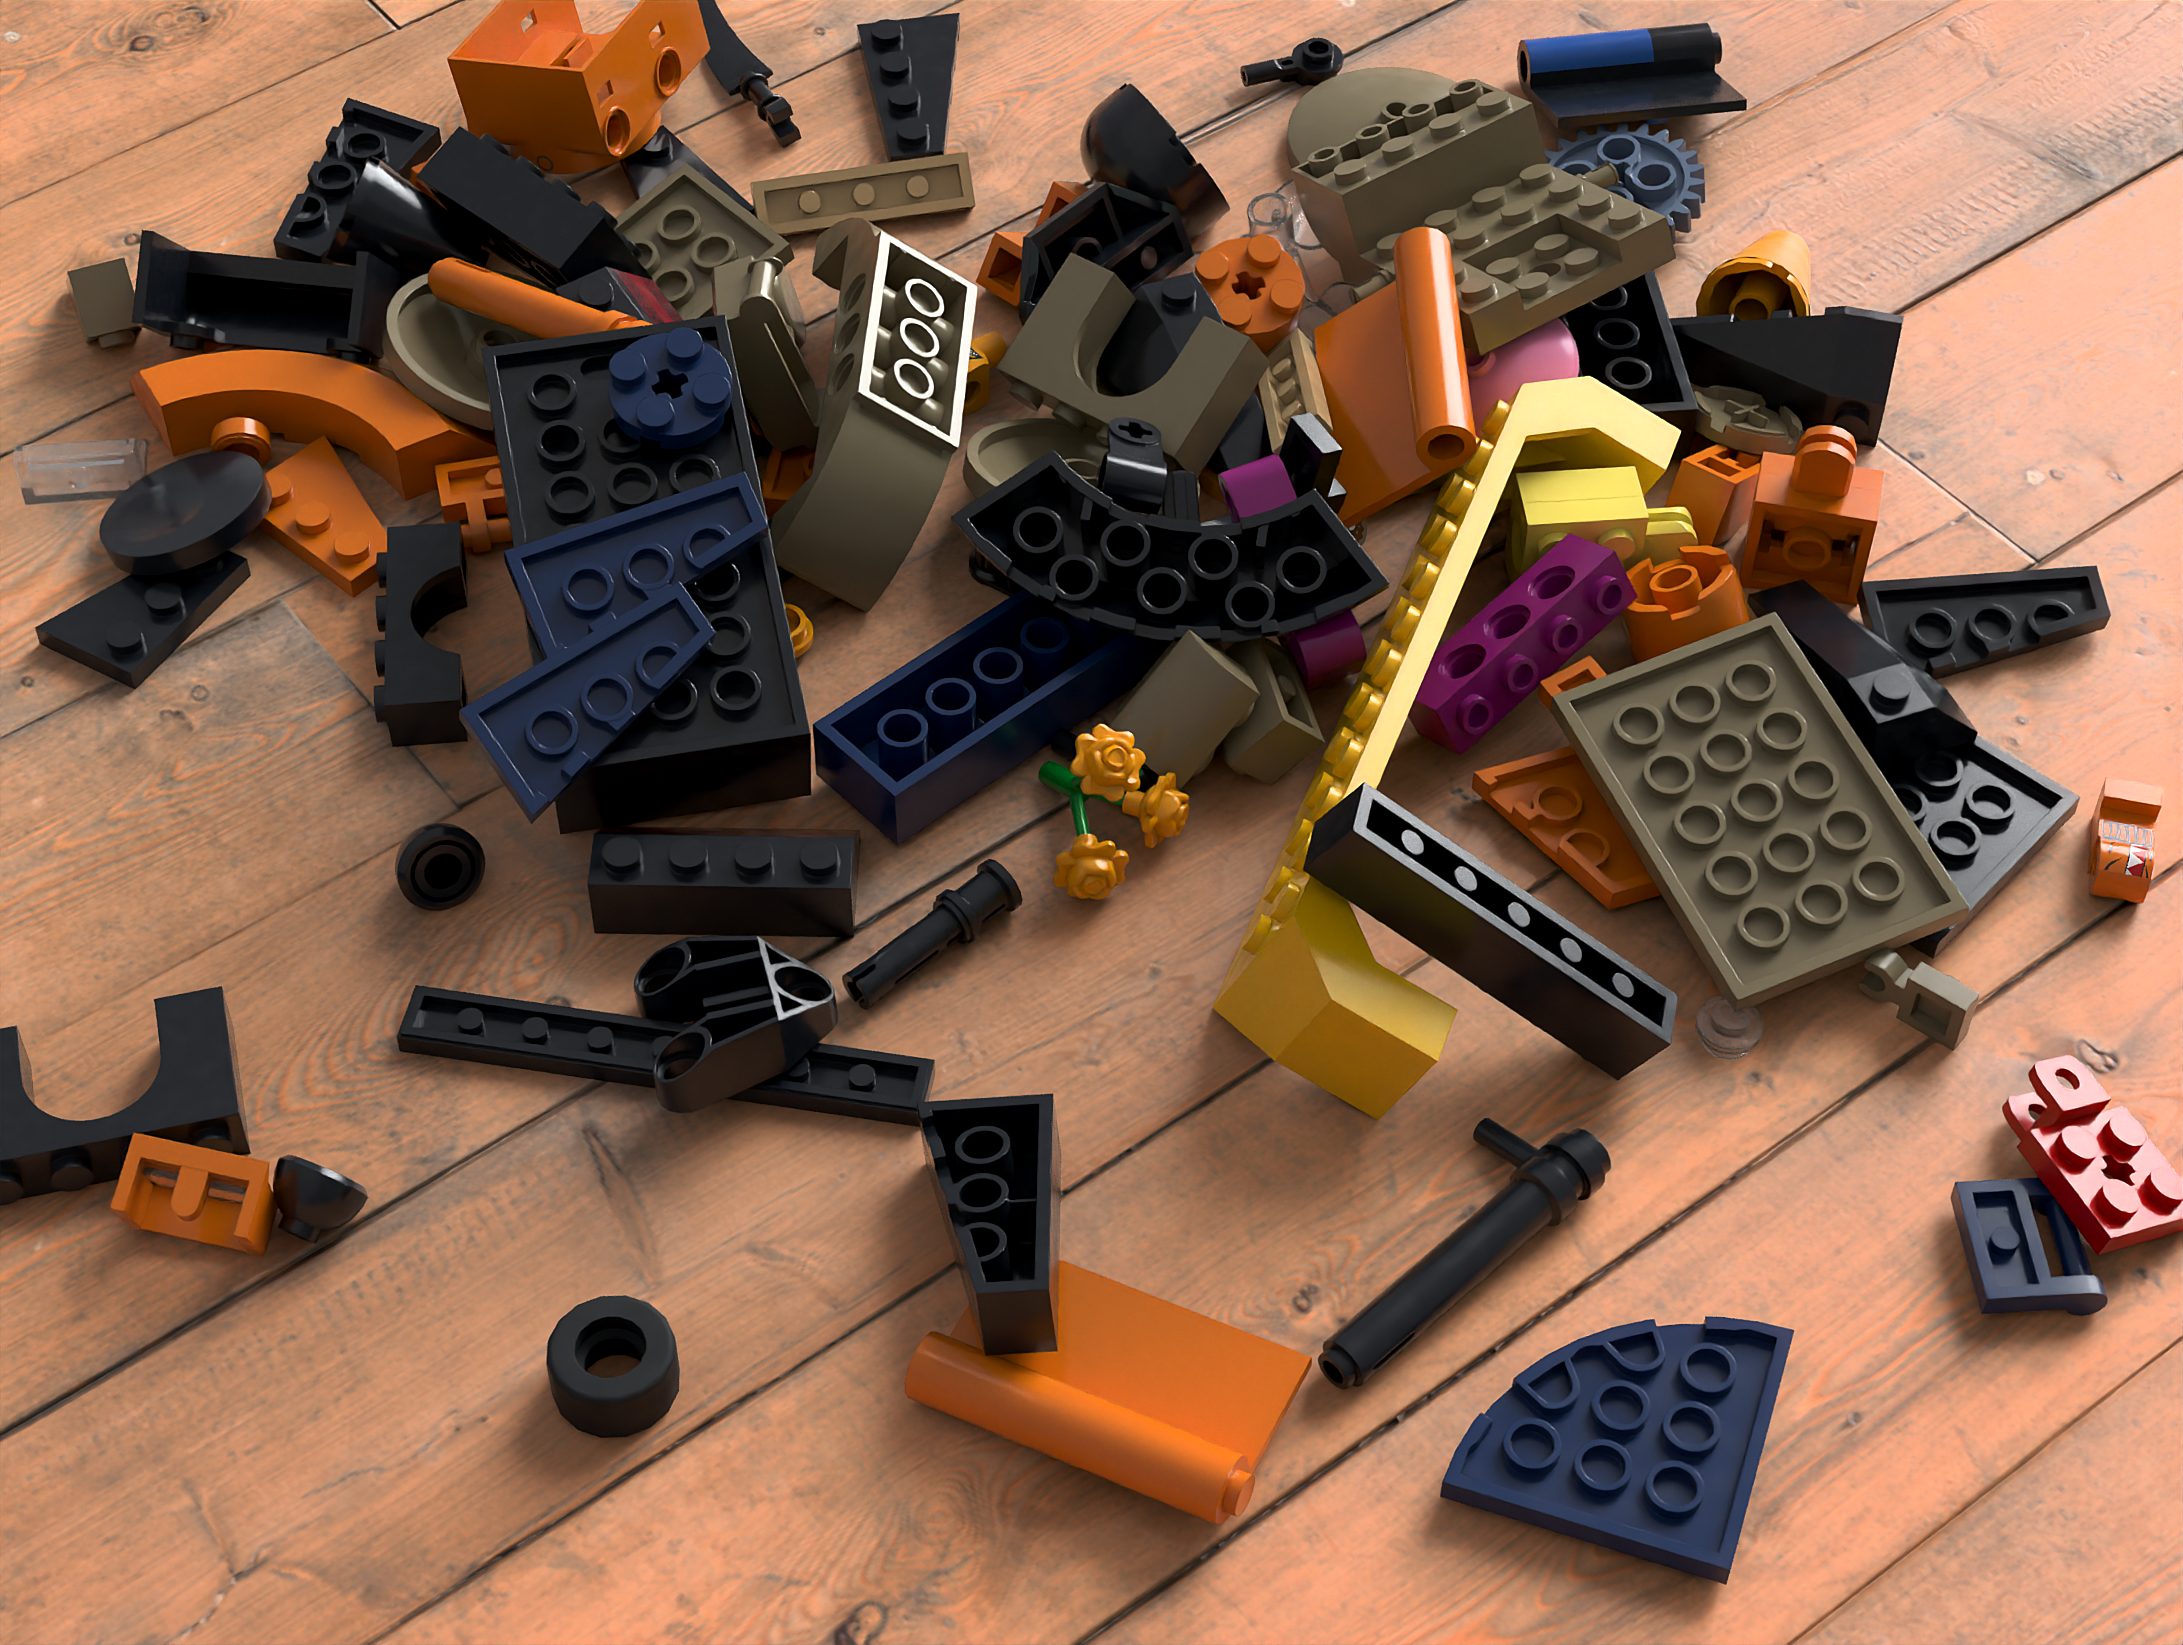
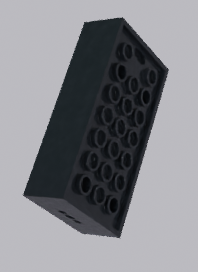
[481,315,811,835]

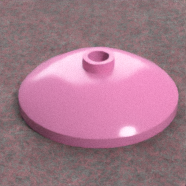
[1464,318,1579,438]

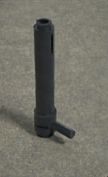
[1318,1118,1611,1390]

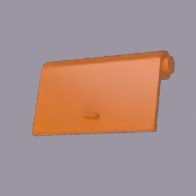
[1314,227,1476,529]
[904,1259,1312,1525]

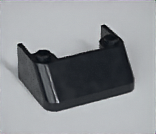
[132,230,408,365]

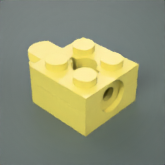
[1504,466,1698,585]

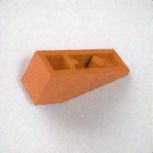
[1664,443,1795,547]

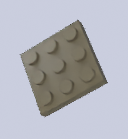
[614,162,795,320]

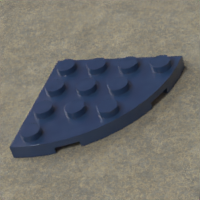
[1440,1316,1794,1585]

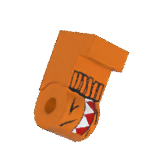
[2087,777,2164,904]

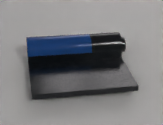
[1517,23,1747,128]

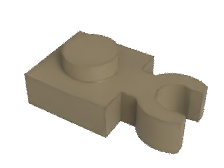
[1858,948,1980,1051]

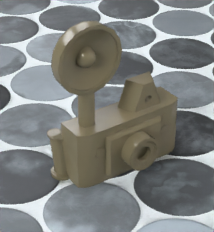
[711,255,825,452]

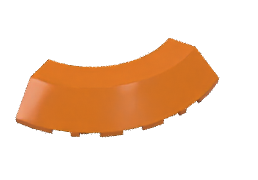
[129,350,497,501]

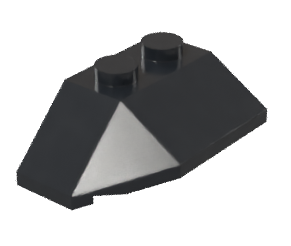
[1019,182,1194,326]

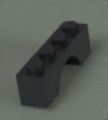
[374,522,468,747]

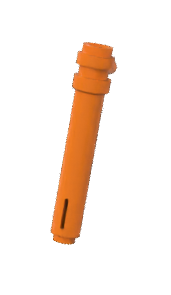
[428,257,653,339]

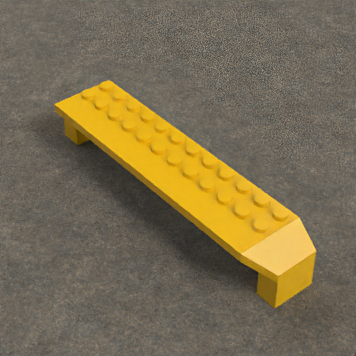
[1212,376,1681,1120]

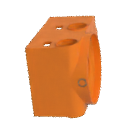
[447,0,710,174]

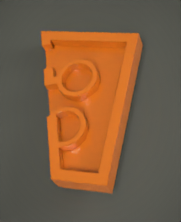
[257,435,387,598]
[1472,745,1662,910]

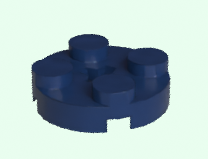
[607,327,733,450]

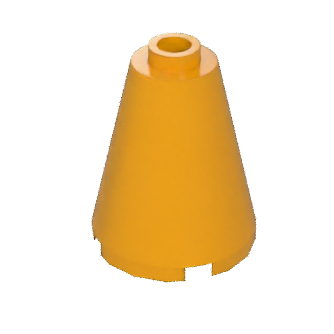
[1696,230,1810,321]

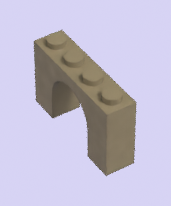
[996,253,1271,478]

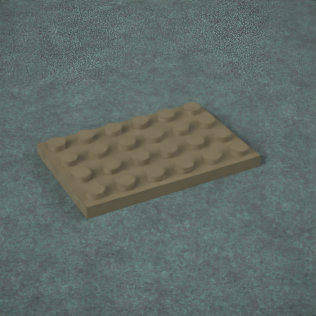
[1550,612,1970,1013]

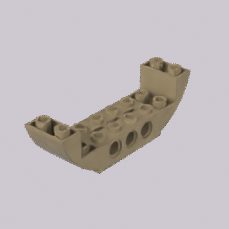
[770,218,978,613]

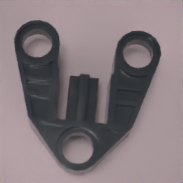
[634,936,838,1113]

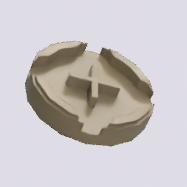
[1694,386,1803,455]

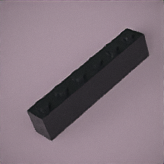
[1303,782,1678,1081]

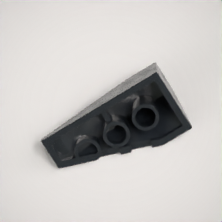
[1097,272,1274,474]
[1670,306,1904,447]
[1747,579,1978,770]

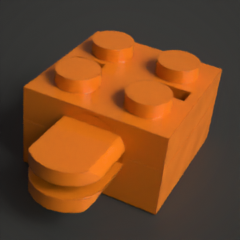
[1739,425,1884,606]

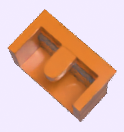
[110,1133,278,1257]

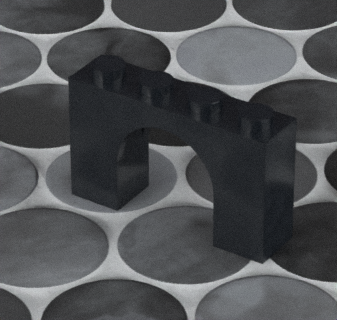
[0,986,251,1206]

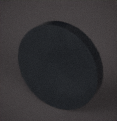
[99,451,272,576]

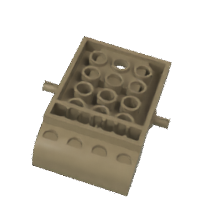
[1290,79,1676,356]

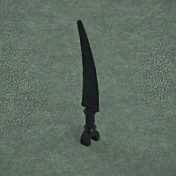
[697,0,802,148]

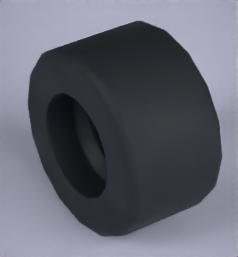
[546,1295,680,1438]

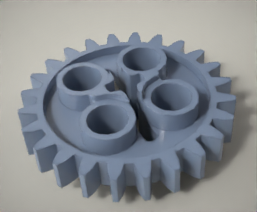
[1544,122,1706,245]

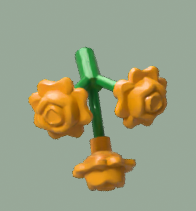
[1039,724,1190,900]

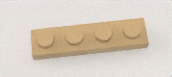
[750,151,976,236]
[1258,327,1333,455]

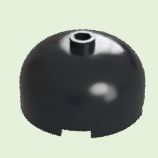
[1080,83,1230,241]

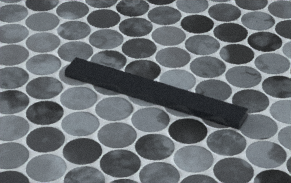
[397,985,935,1127]

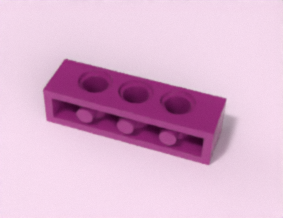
[1408,533,1638,755]

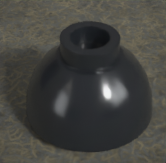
[395,823,485,911]
[273,1154,369,1244]

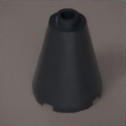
[325,155,490,279]

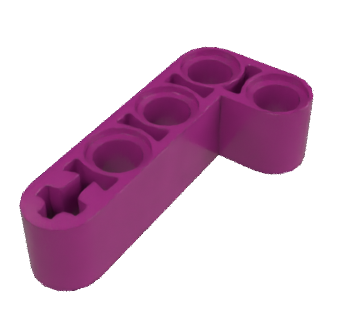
[1218,453,1367,691]

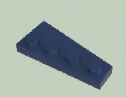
[504,471,768,660]
[459,581,716,824]

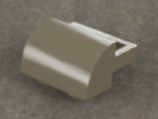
[1110,630,1260,790]

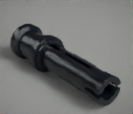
[842,858,1023,1010]

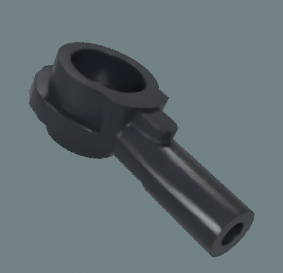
[1240,38,1344,87]

